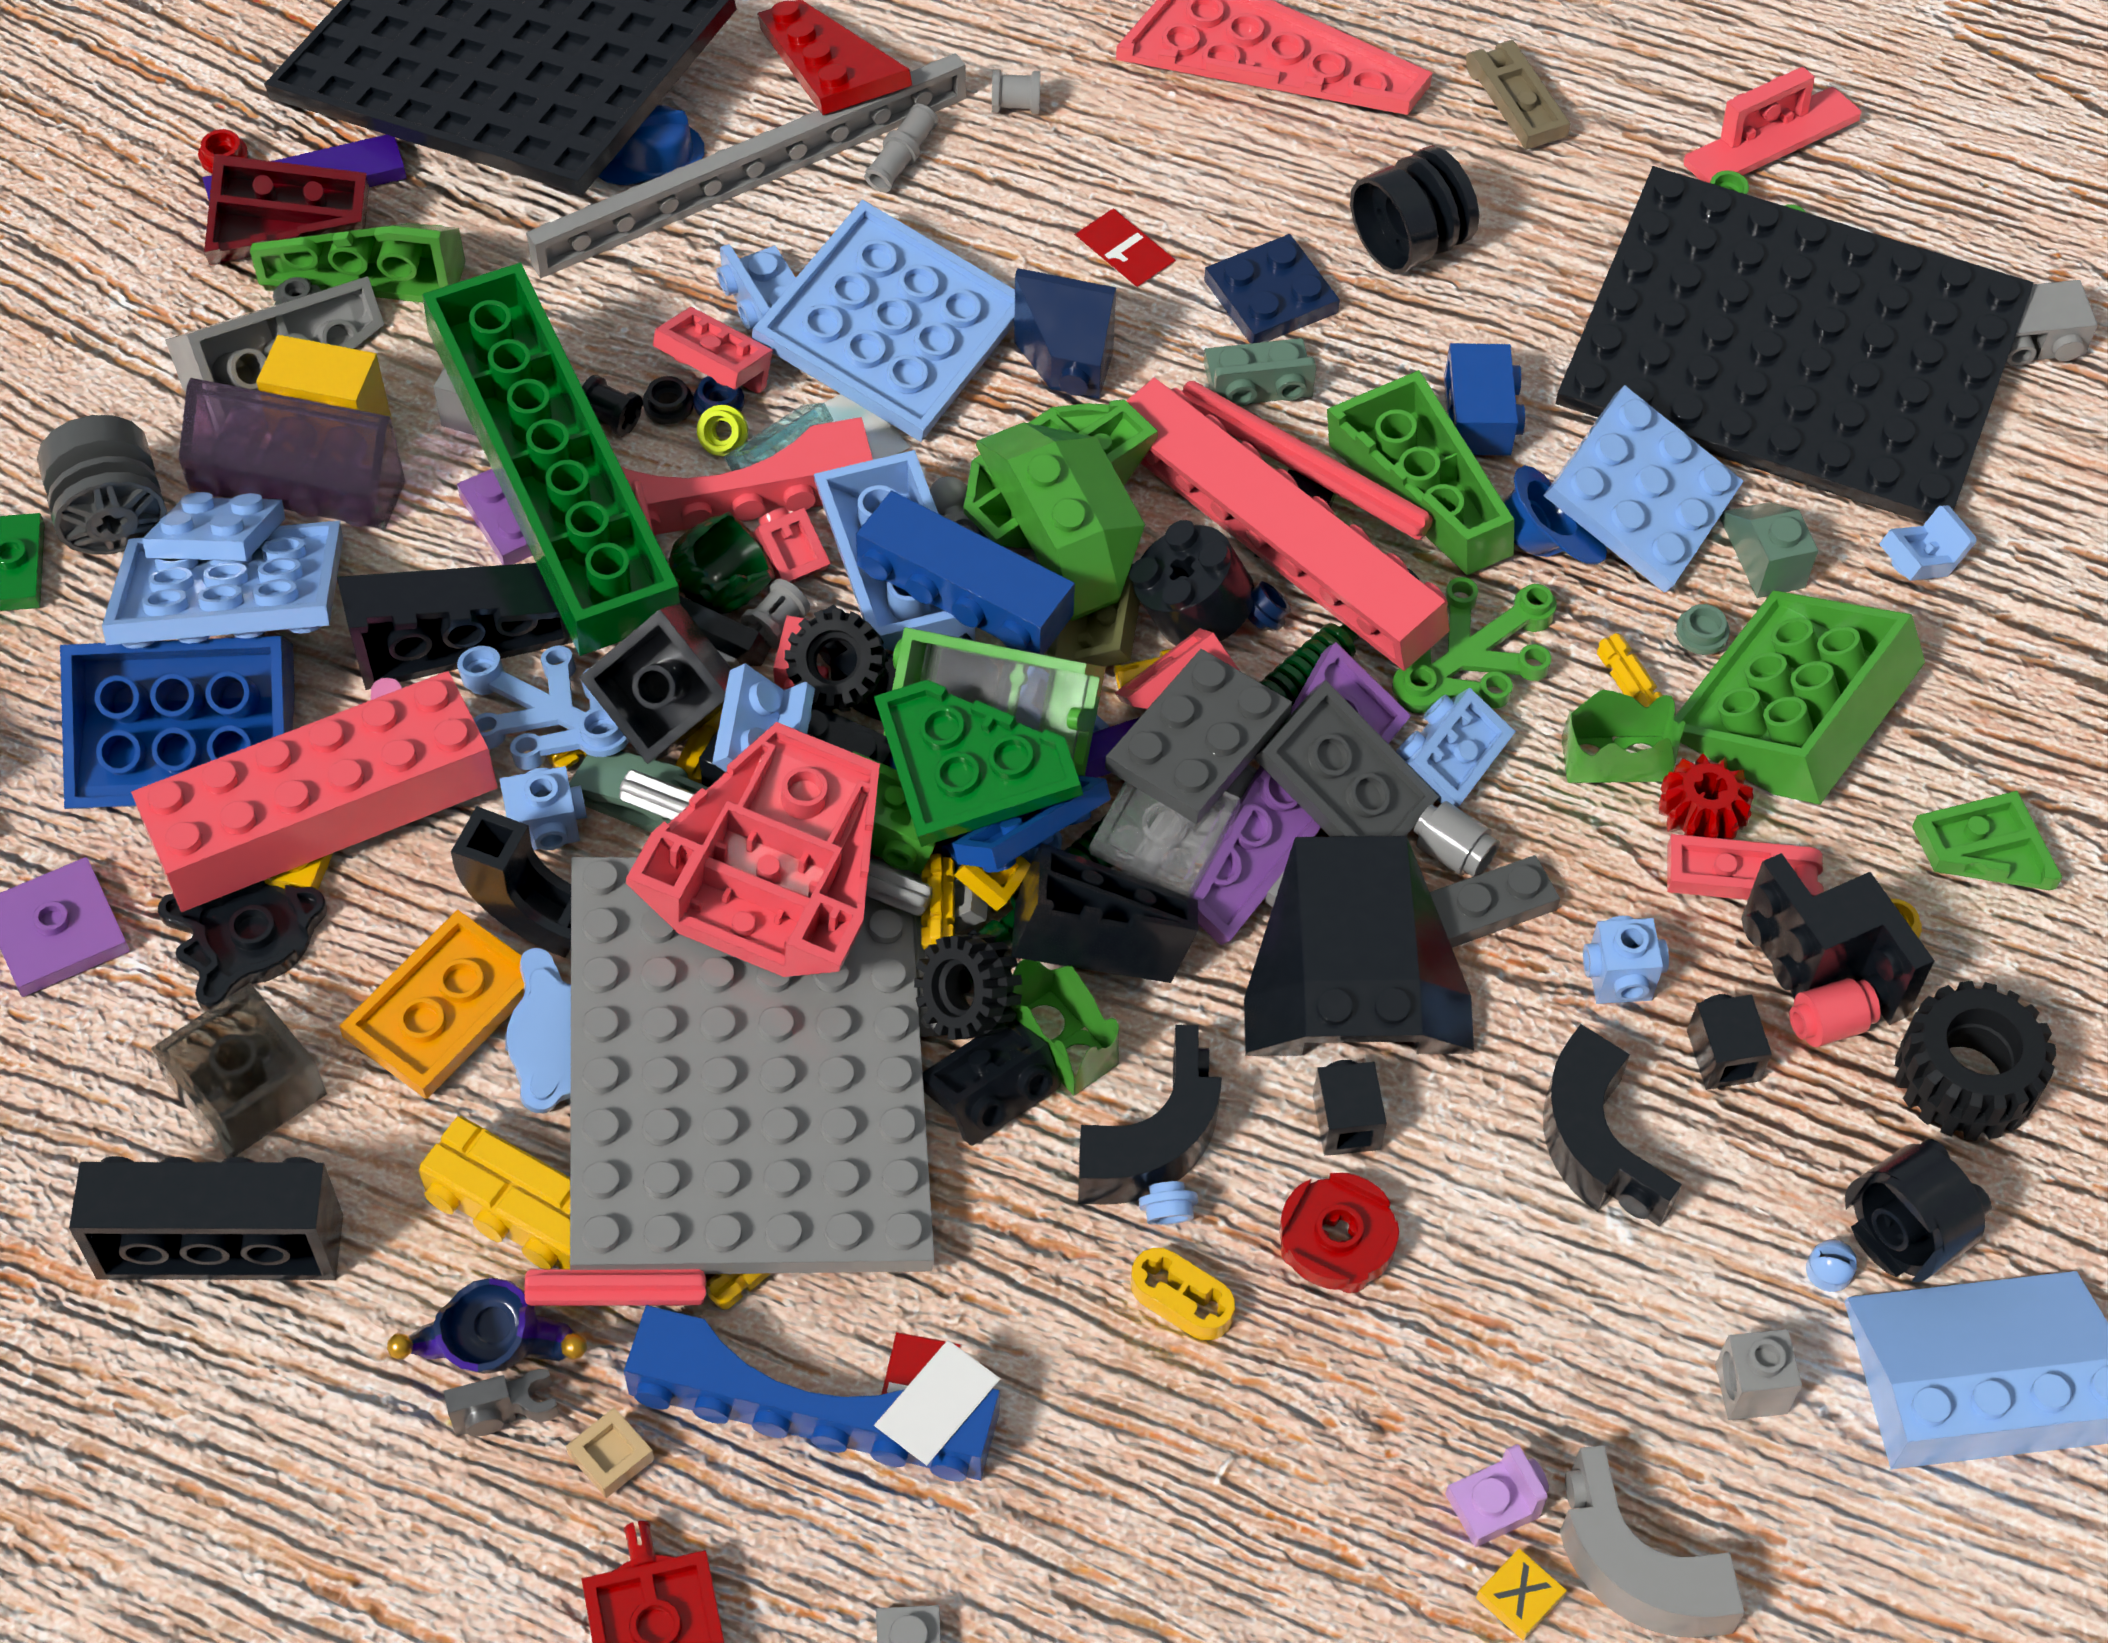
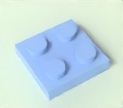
[142,492,285,561]

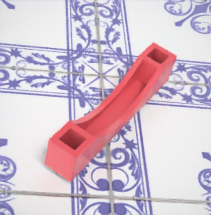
[621,417,873,536]

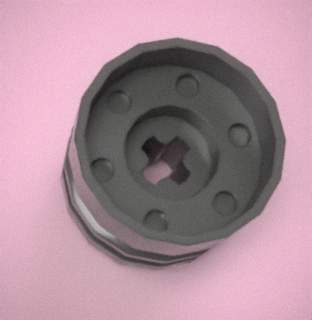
[37,415,167,555]

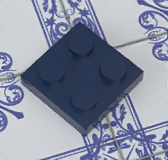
[1204,234,1340,344]

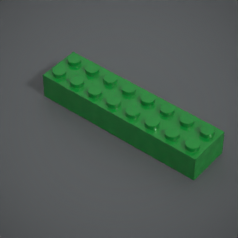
[422,262,680,656]

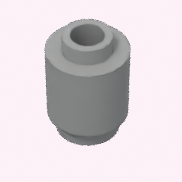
[1414,801,1500,877]

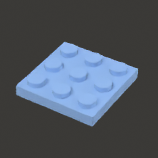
[1543,385,1744,593]

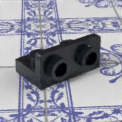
[922,1019,1061,1146]

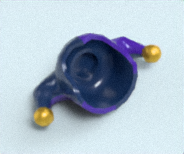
[387,1277,587,1374]

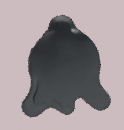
[158,880,327,1013]

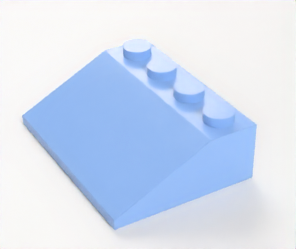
[1844,1271,2108,1469]

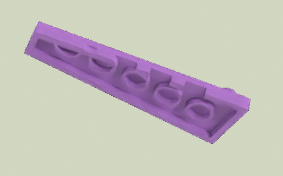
[1188,642,1411,945]

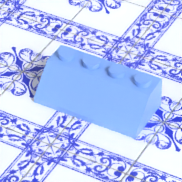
[814,450,975,652]

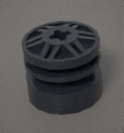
[1350,145,1480,274]

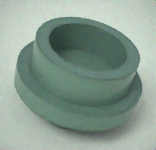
[1676,604,1730,655]

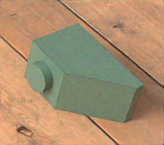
[1720,502,1819,598]

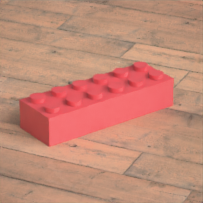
[131,671,498,912]

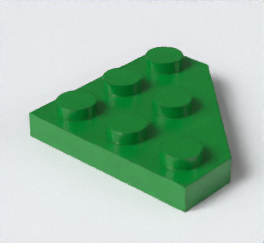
[874,680,1083,847]

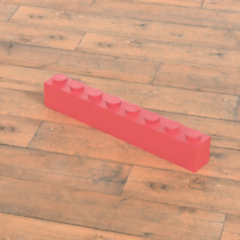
[1126,377,1450,671]

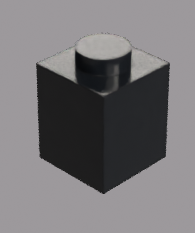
[1687,994,1772,1090]
[1313,1060,1387,1156]

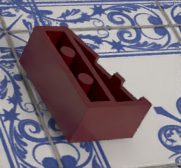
[204,154,369,265]

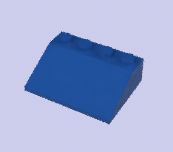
[60,636,295,809]

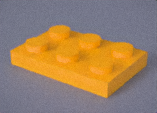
[339,909,525,1100]

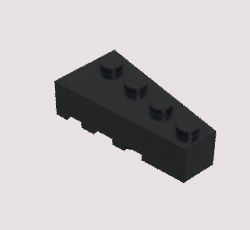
[337,563,573,690]

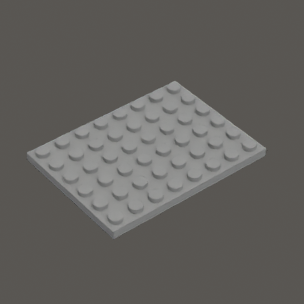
[570,857,934,1274]

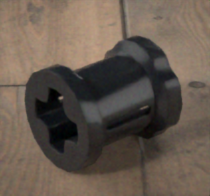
[582,375,643,437]

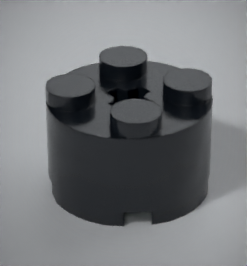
[1129,520,1254,646]
[1845,1139,1992,1282]

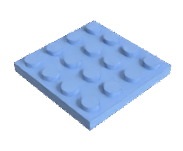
[752,199,1015,442]
[102,520,343,649]

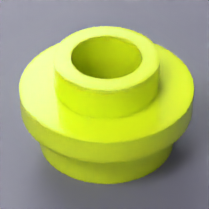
[697,405,748,456]

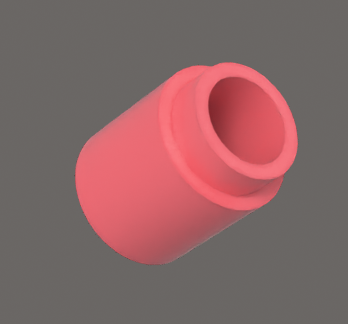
[1789,978,1881,1047]

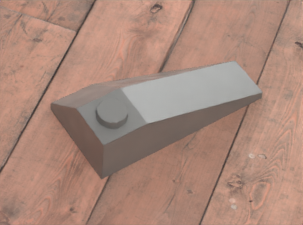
[165,276,384,434]

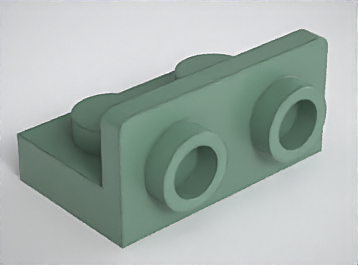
[1203,338,1316,406]

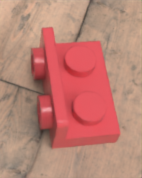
[653,306,773,394]

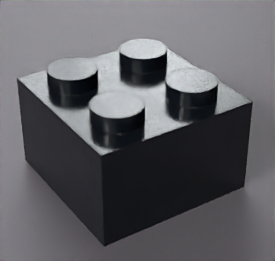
[579,603,732,764]

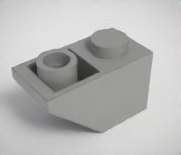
[2006,280,2098,366]

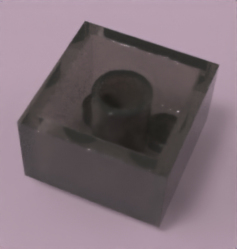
[151,983,327,1158]

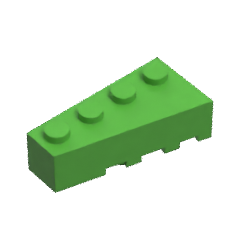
[1327,370,1514,575]

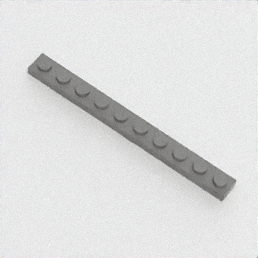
[526,53,966,279]

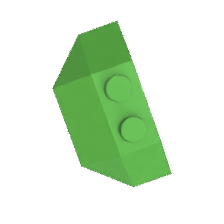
[963,399,1158,549]
[976,422,1145,622]

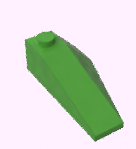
[250,223,466,303]

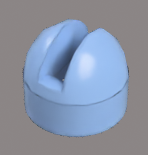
[1806,1239,1857,1292]

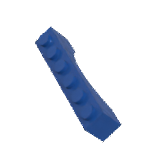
[624,1305,1000,1482]

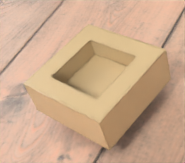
[566,1407,655,1498]

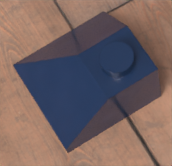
[1014,268,1116,399]

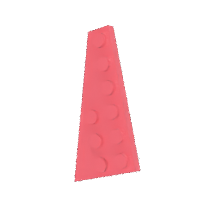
[1116,0,1432,115]

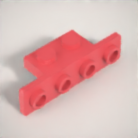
[1683,66,1861,183]

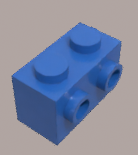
[1444,343,1525,456]

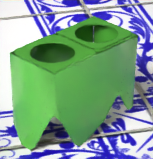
[1561,690,1686,783]
[1010,959,1119,1096]

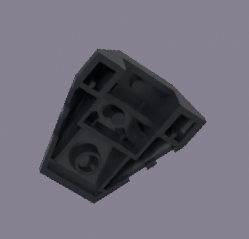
[1243,836,1474,1056]

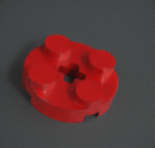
[1279,1172,1399,1293]

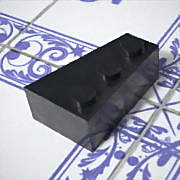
[1011,843,1198,983]

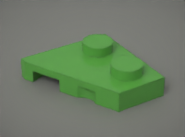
[1912,791,2062,891]

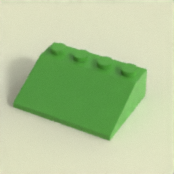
[1674,590,1925,805]

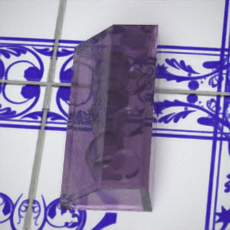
[179,378,406,529]

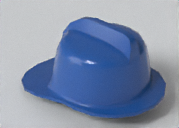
[598,105,704,185]
[1503,465,1607,565]

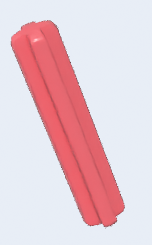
[524,1269,706,1306]

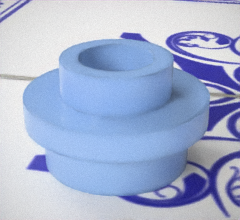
[1139,1181,1198,1225]

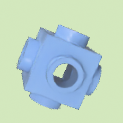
[499,766,587,850]
[1583,916,1669,1004]

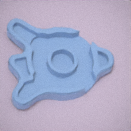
[505,948,571,1113]

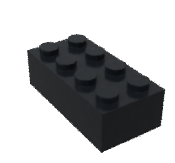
[69,1156,344,1280]

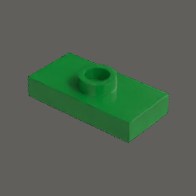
[0,513,45,611]

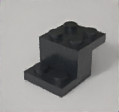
[1741,853,1935,1025]

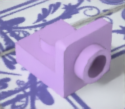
[1445,1444,1549,1548]

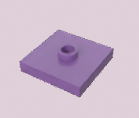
[0,857,130,997]

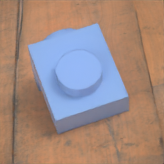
[1879,505,1977,581]

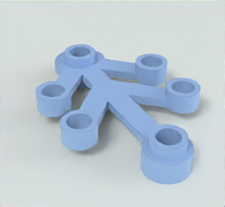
[457,645,629,770]

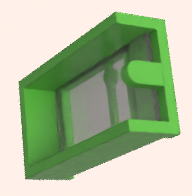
[883,627,1106,776]

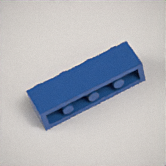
[856,490,1075,654]

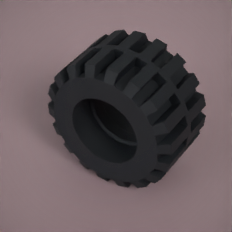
[1894,981,2056,1141]

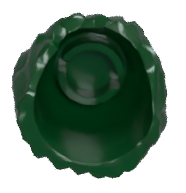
[669,511,775,614]

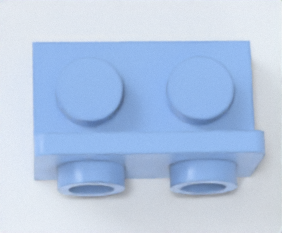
[716,244,796,330]
[712,663,815,772]
[1396,688,1516,807]

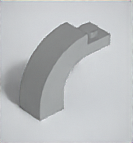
[1560,1445,1745,1638]

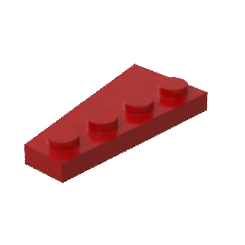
[757,0,912,115]

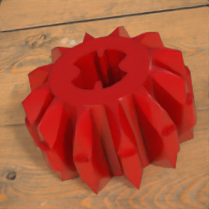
[1658,753,1754,840]

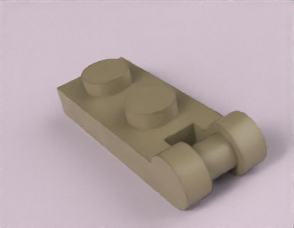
[1466,40,1571,150]

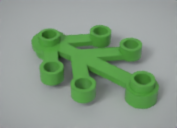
[1392,577,1557,713]

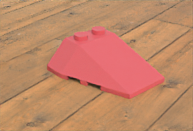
[626,722,880,977]

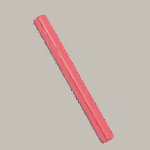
[1182,381,1433,540]

